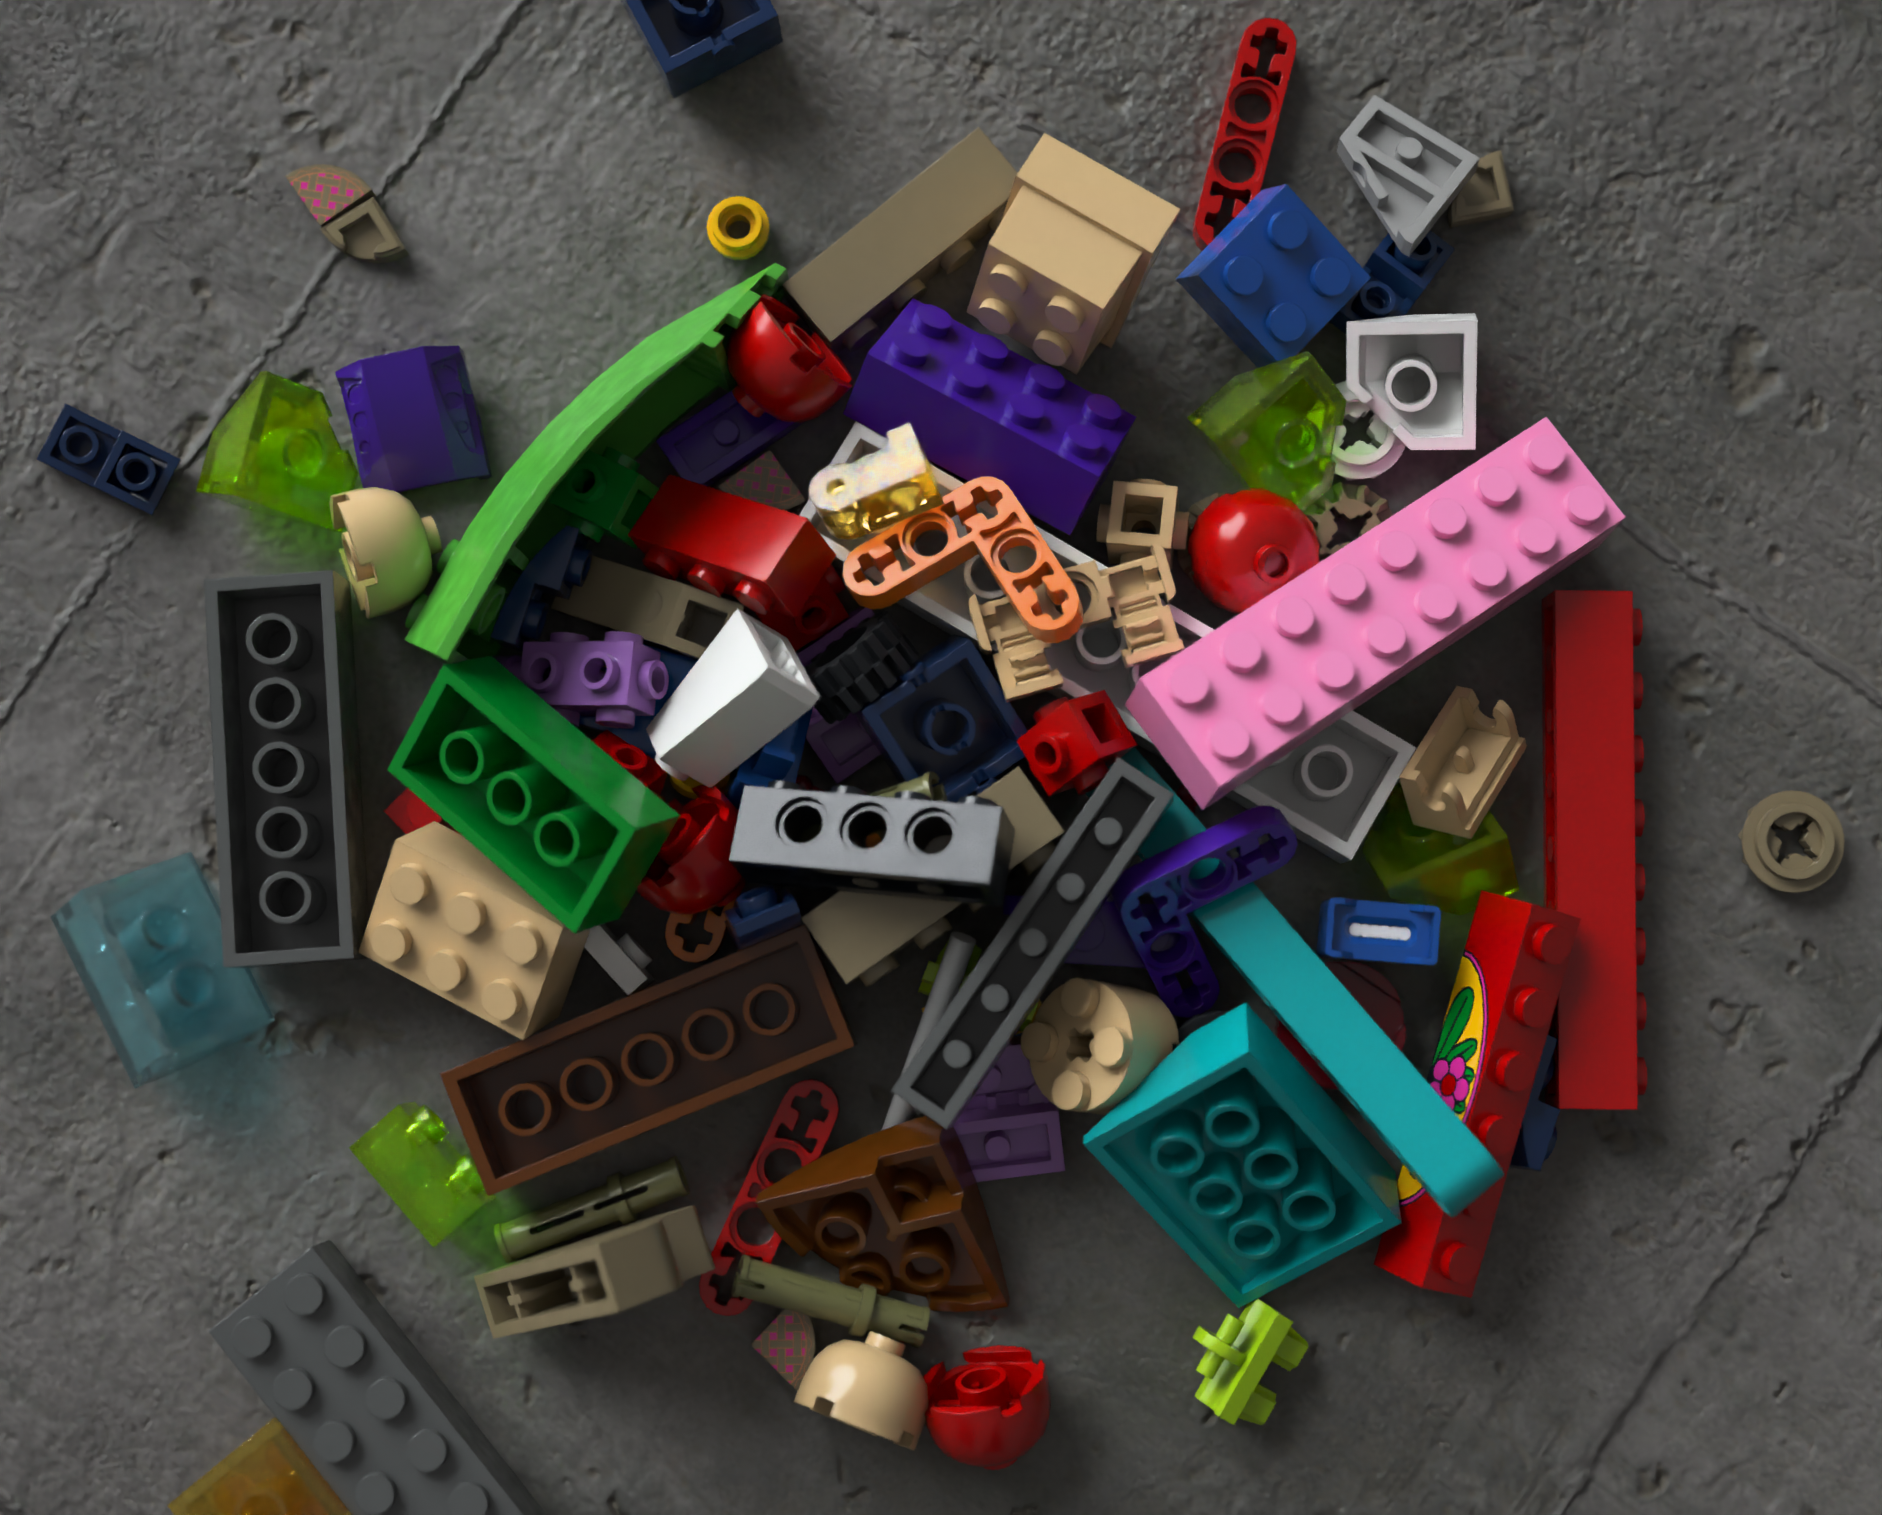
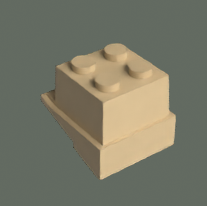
[967,133,1180,375]

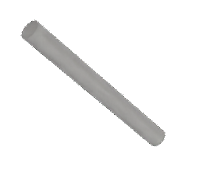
[882,932,976,1130]

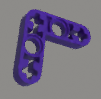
[1111,805,1298,1017]

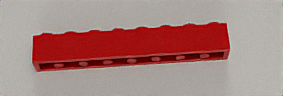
[1542,590,1647,1110]

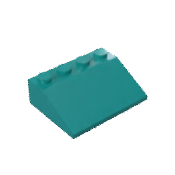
[1083,1002,1402,1308]

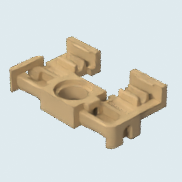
[968,543,1185,703]

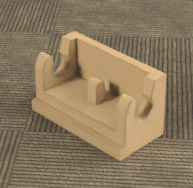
[1399,686,1527,839]

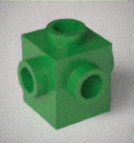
[549,446,659,549]

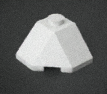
[1346,313,1478,450]

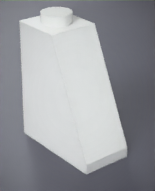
[646,608,820,788]

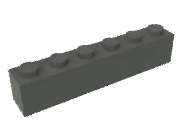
[891,757,1174,1129]

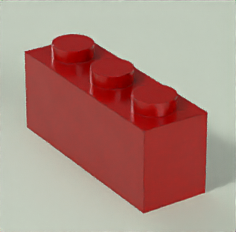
[628,474,836,618]

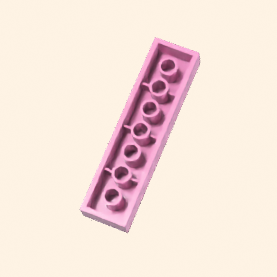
[1125,417,1625,810]

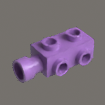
[492,631,669,728]

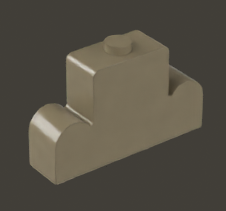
[474,1205,715,1339]

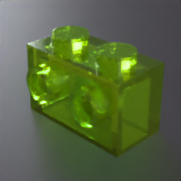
[349,1101,497,1248]

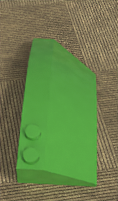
[405,263,789,664]

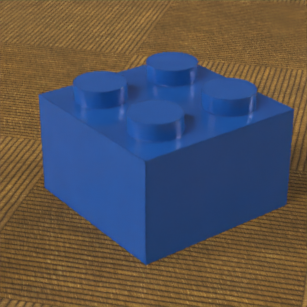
[1176,184,1371,369]

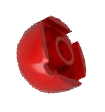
[726,294,853,423]
[1188,488,1320,615]
[636,785,745,915]
[923,1345,1051,1470]

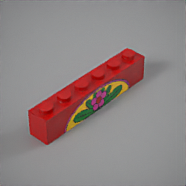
[1373,890,1581,1298]

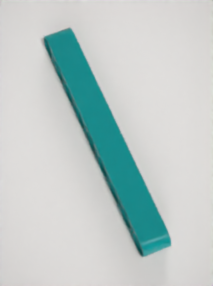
[1085,747,1504,1218]

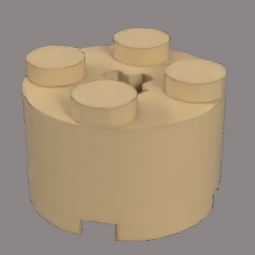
[1021,978,1179,1115]

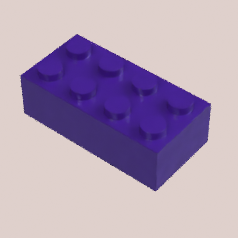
[843,298,1136,535]

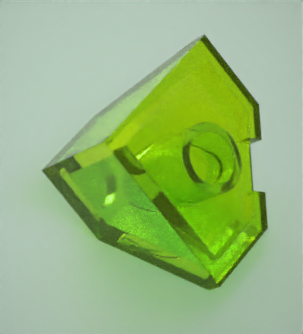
[1187,351,1347,512]
[196,371,358,533]
[1362,783,1520,916]

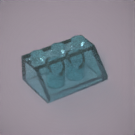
[51,852,275,1089]

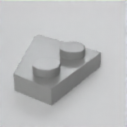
[1337,94,1480,257]

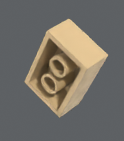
[358,821,591,1040]

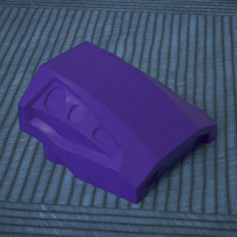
[335,346,492,493]

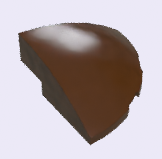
[756,1116,1010,1312]

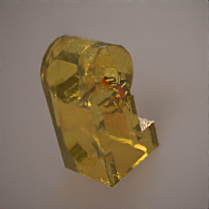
[808,422,944,540]

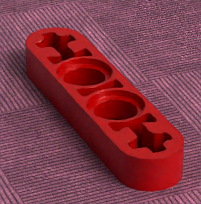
[1193,18,1297,251]
[699,1079,840,1316]

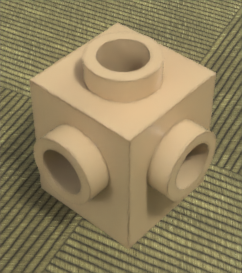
[1096,479,1190,569]

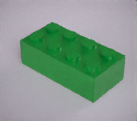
[387,656,680,934]

